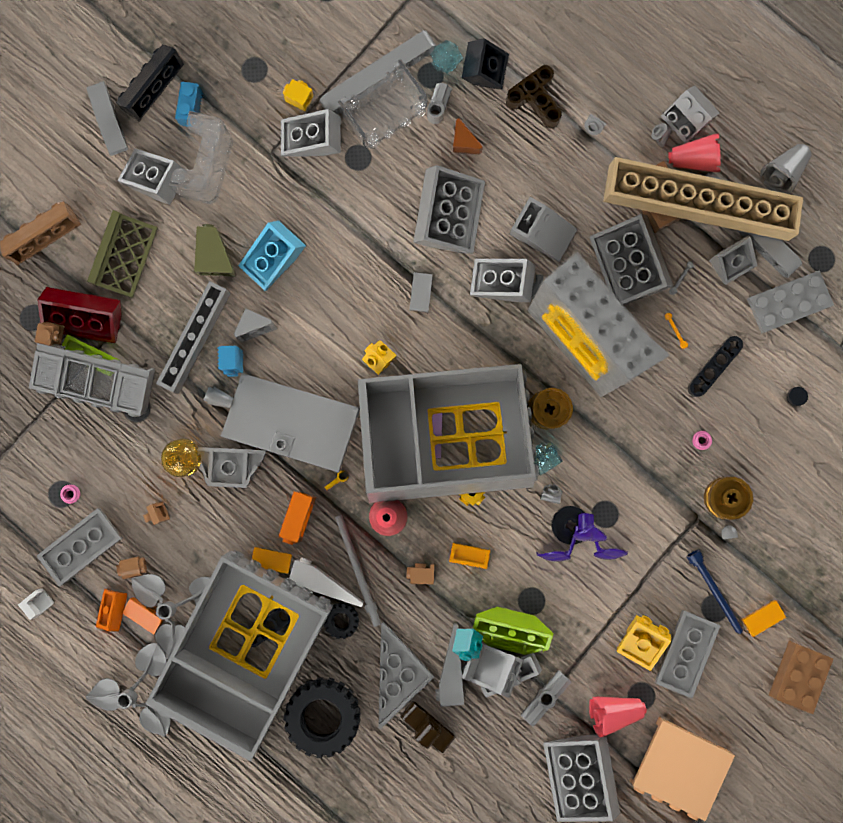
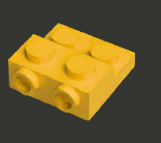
[616,615,671,671]

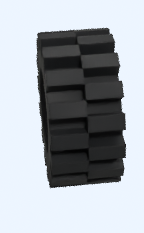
[324,602,359,639]

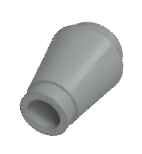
[203,386,234,409]

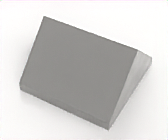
[709,235,757,285]
[234,309,277,342]

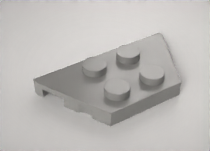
[192,447,267,488]

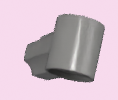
[427,83,452,124]

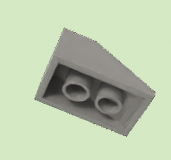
[281,109,341,157]
[118,149,187,205]
[470,259,536,302]

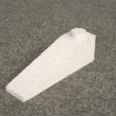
[289,557,364,607]

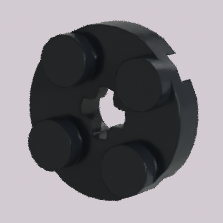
[551,506,585,545]

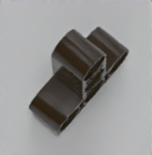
[506,65,562,128]
[400,701,456,753]

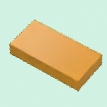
[449,543,491,569]
[252,547,293,574]
[741,600,786,637]

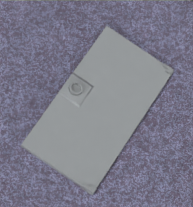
[221,373,360,473]

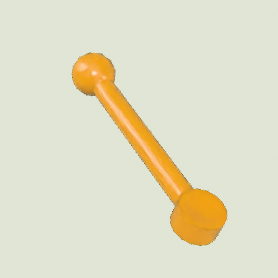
[665,313,688,349]

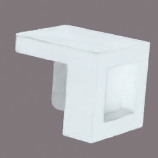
[18,588,54,620]

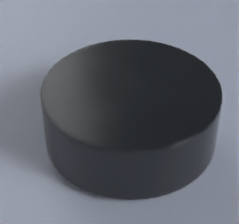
[787,387,808,406]

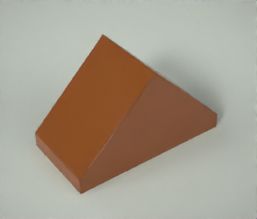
[453,118,483,155]

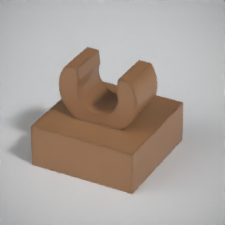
[143,501,170,525]

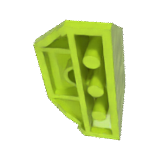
[472,606,553,655]

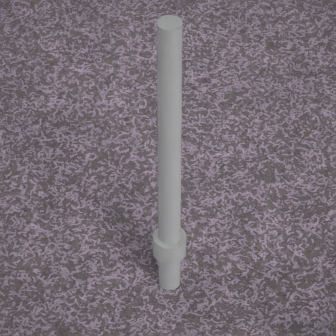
[335,515,381,627]

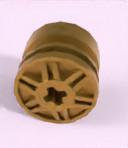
[528,388,573,430]

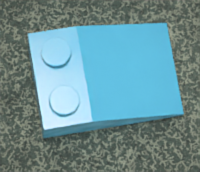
[238,221,306,291]

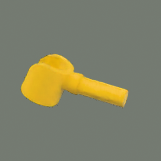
[324,470,349,490]

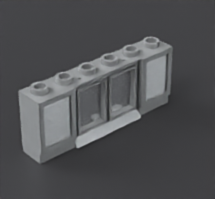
[29,343,155,417]

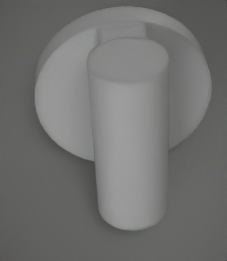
[584,114,607,135]
[651,123,672,147]
[540,484,562,504]

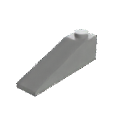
[435,623,464,707]

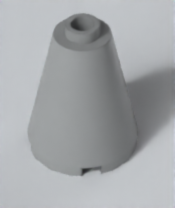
[760,144,812,194]

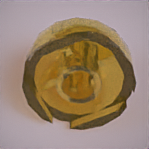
[161,438,201,477]

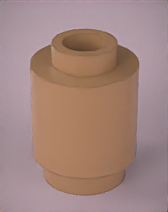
[116,556,147,579]

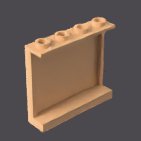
[630,717,735,821]

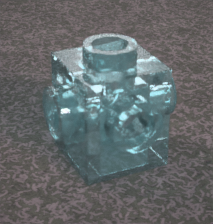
[430,40,464,73]
[534,442,563,476]

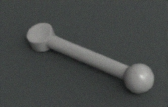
[669,261,694,295]

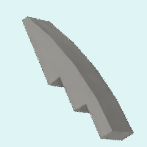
[86,81,128,156]

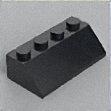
[116,44,184,122]

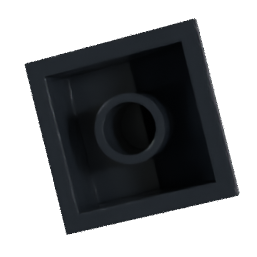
[461,38,509,90]

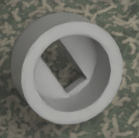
[721,525,738,539]

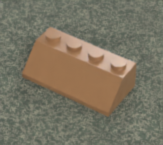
[0,201,81,265]

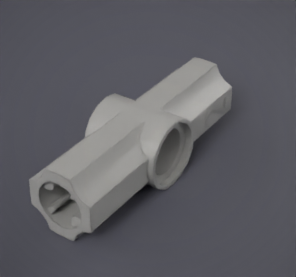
[520,670,572,727]

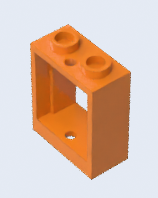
[278,491,316,545]

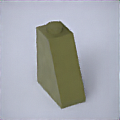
[194,224,236,277]

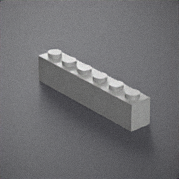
[156,281,231,394]

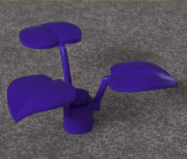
[536,513,628,562]

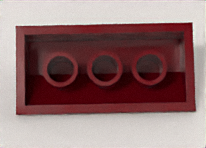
[37,287,122,344]

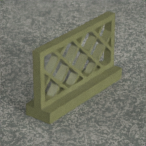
[87,210,158,298]

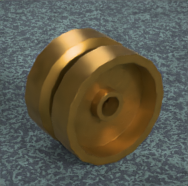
[704,477,753,520]

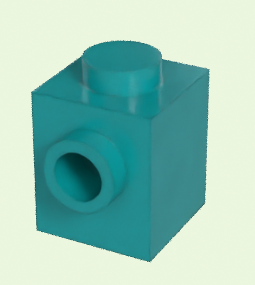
[452,629,483,661]

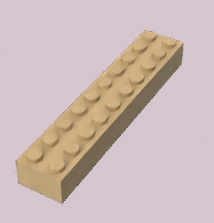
[603,157,803,241]

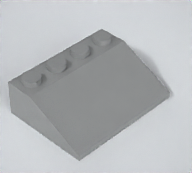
[413,165,485,254]
[590,214,673,305]
[543,734,620,822]

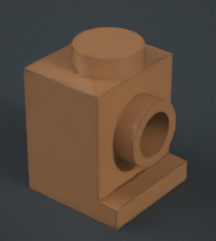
[35,322,65,346]
[407,563,434,584]

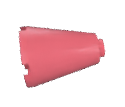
[668,133,721,173]
[369,500,407,536]
[589,696,647,737]

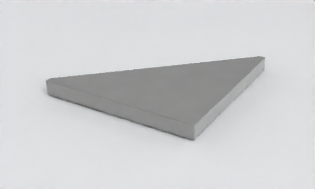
[378,621,435,729]

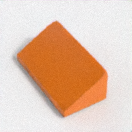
[95,589,127,631]
[122,597,164,634]

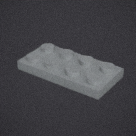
[747,270,834,334]
[37,508,123,586]
[654,610,721,699]

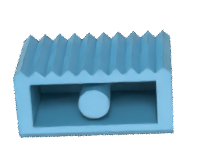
[175,82,203,128]
[217,346,243,377]

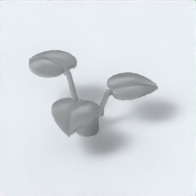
[131,574,211,659]
[86,643,171,736]

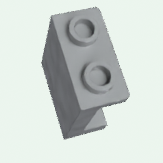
[462,643,523,698]

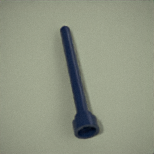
[686,549,743,634]

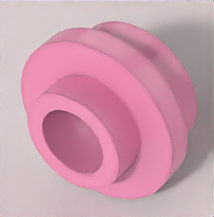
[692,431,712,450]
[60,485,80,504]

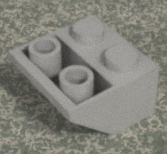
[661,86,720,143]

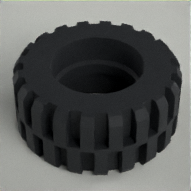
[284,677,361,758]

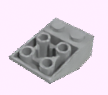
[510,197,577,262]

